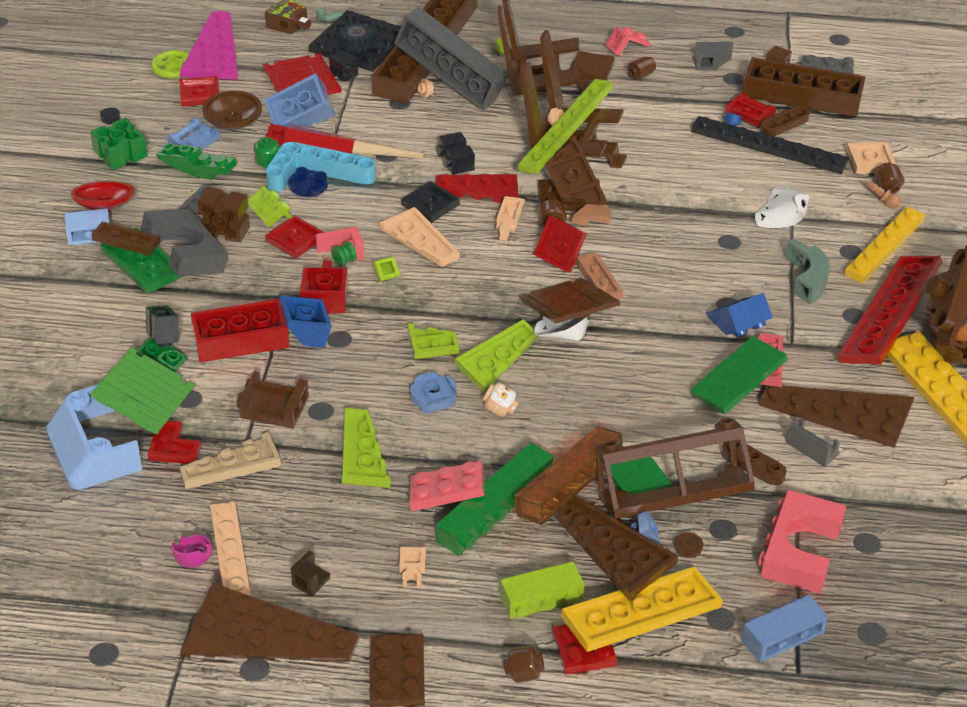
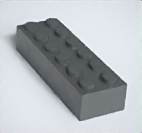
[394,7,508,111]

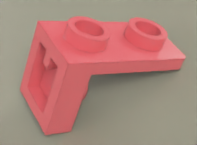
[605,26,651,56]
[316,226,364,260]

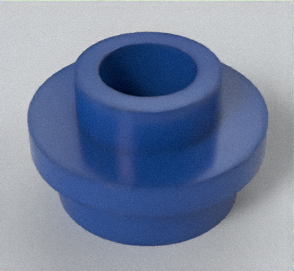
[723,112,742,126]

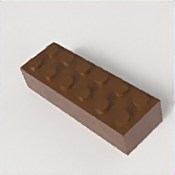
[743,57,866,117]

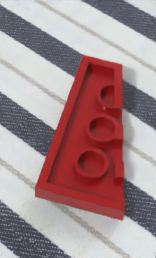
[436,173,519,203]

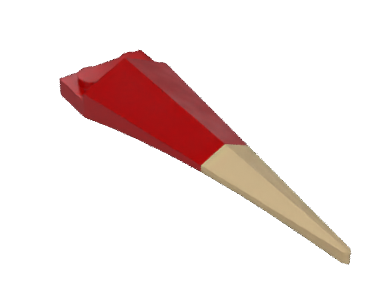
[266,124,423,159]

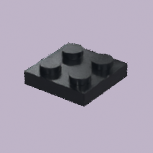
[401,181,460,223]

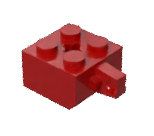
[300,260,349,314]

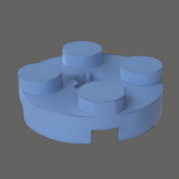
[410,372,457,414]

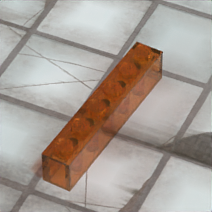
[515,426,623,525]

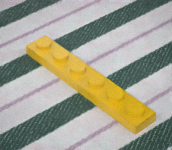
[845,207,925,284]

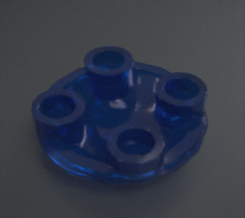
[287,167,328,197]

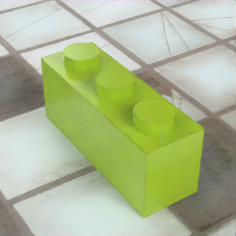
[500,561,584,619]

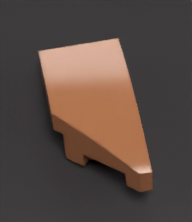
[570,204,612,226]

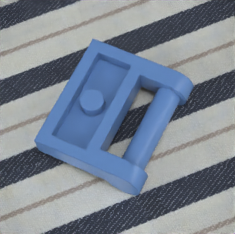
[167,117,221,151]

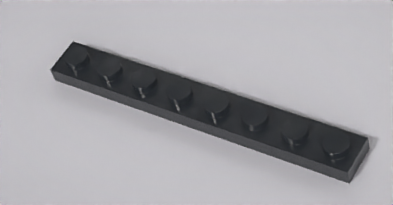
[691,116,849,174]

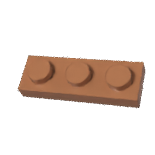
[576,252,623,299]

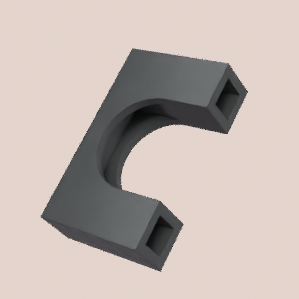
[140,209,228,276]

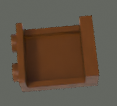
[236,371,309,429]

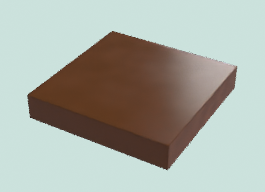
[571,51,615,81]

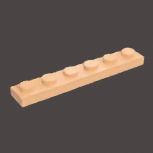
[210,501,251,596]

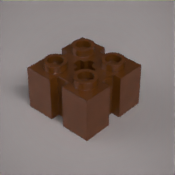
[198,187,250,243]

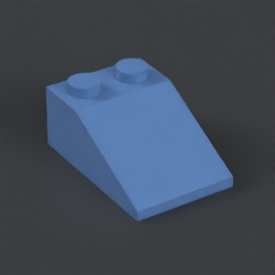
[264,73,335,127]

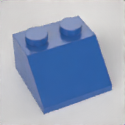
[706,293,773,337]
[279,295,331,348]

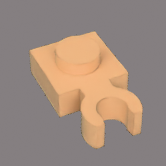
[399,547,426,587]

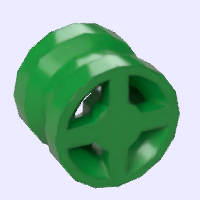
[331,241,357,267]

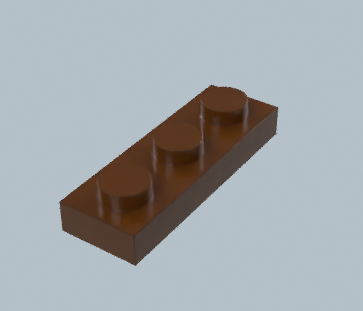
[91,221,160,256]

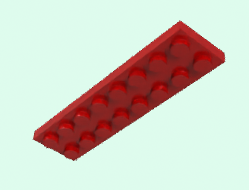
[837,255,943,365]

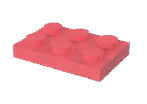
[409,460,484,511]

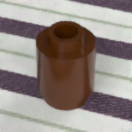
[628,56,656,80]

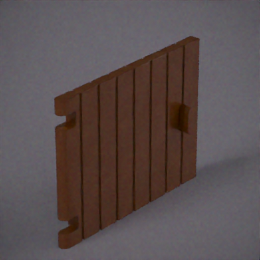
[519,278,620,324]

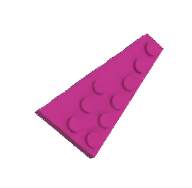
[180,11,238,80]

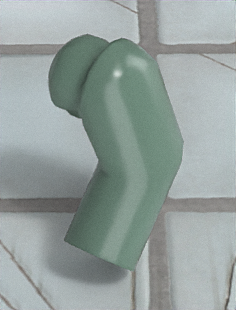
[316,8,343,23]

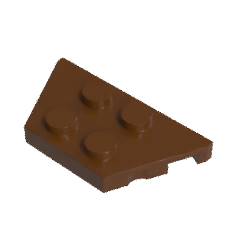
[545,136,607,205]

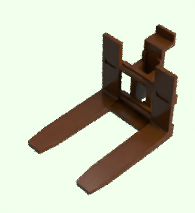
[497,0,592,96]
[520,30,627,168]

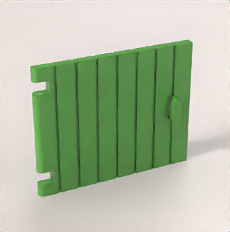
[90,347,196,434]

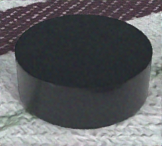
[100,107,120,125]

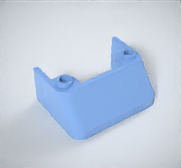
[46,385,142,490]

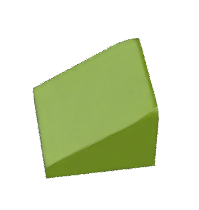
[372,256,401,282]

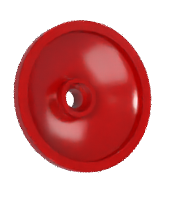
[71,181,135,212]

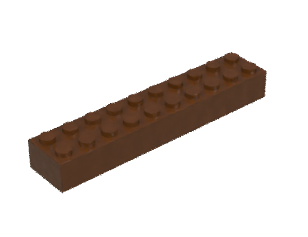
[372,0,478,104]

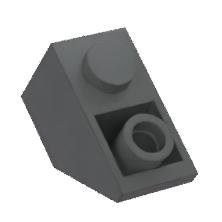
[694,42,733,70]

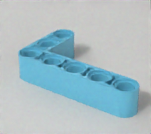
[266,142,376,192]

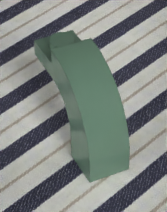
[785,238,830,304]

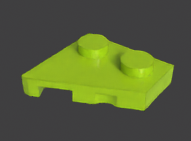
[408,323,459,359]

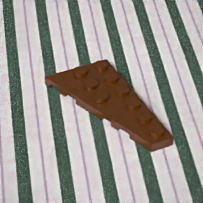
[759,385,914,448]
[545,487,678,601]
[180,583,360,662]

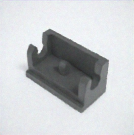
[786,417,840,467]

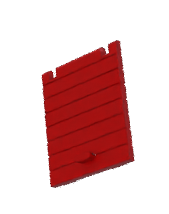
[263,53,342,95]

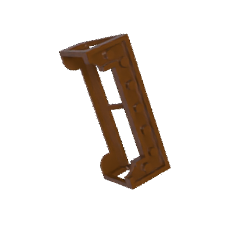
[595,418,755,519]

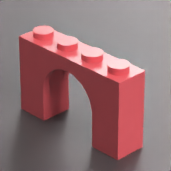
[758,490,846,594]

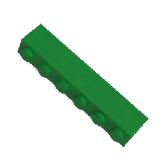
[436,442,554,556]

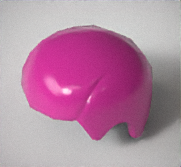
[171,535,213,569]

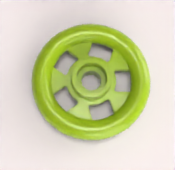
[151,50,189,79]

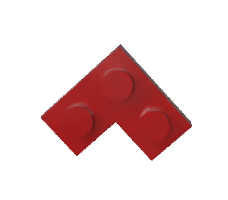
[147,421,201,464]
[552,624,617,675]

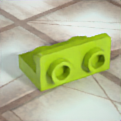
[247,186,292,228]

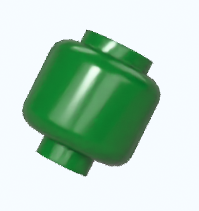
[253,137,280,168]

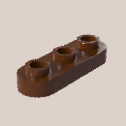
[760,106,810,136]
[721,440,787,485]

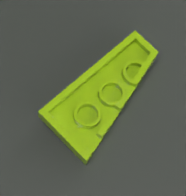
[454,319,537,393]
[341,408,391,488]

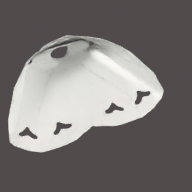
[755,186,809,228]
[534,316,589,341]

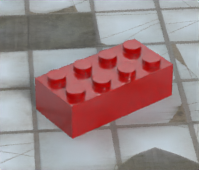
[190,299,290,363]

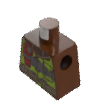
[265,0,311,34]

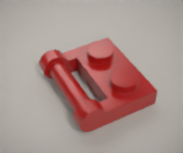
[725,93,776,127]

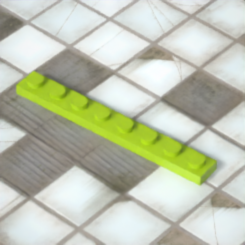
[518,79,613,174]

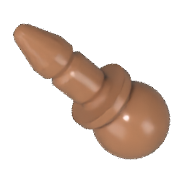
[867,181,901,209]

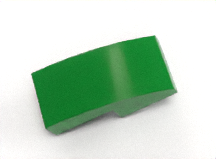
[136,338,188,372]

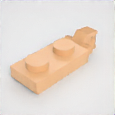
[496,196,525,241]

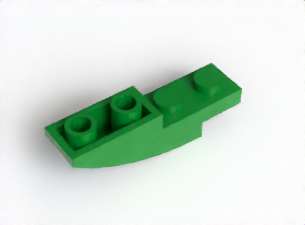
[156,143,237,180]

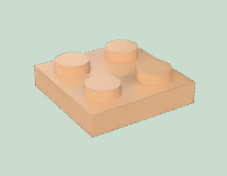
[847,142,896,174]

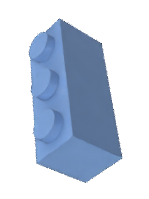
[742,595,828,663]

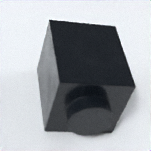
[329,50,359,82]

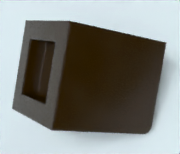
[290,550,330,597]

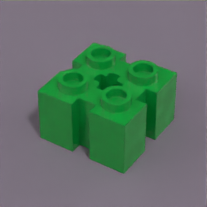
[90,118,148,170]

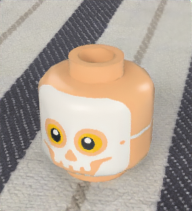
[482,382,518,417]

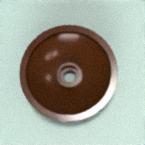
[202,91,262,129]

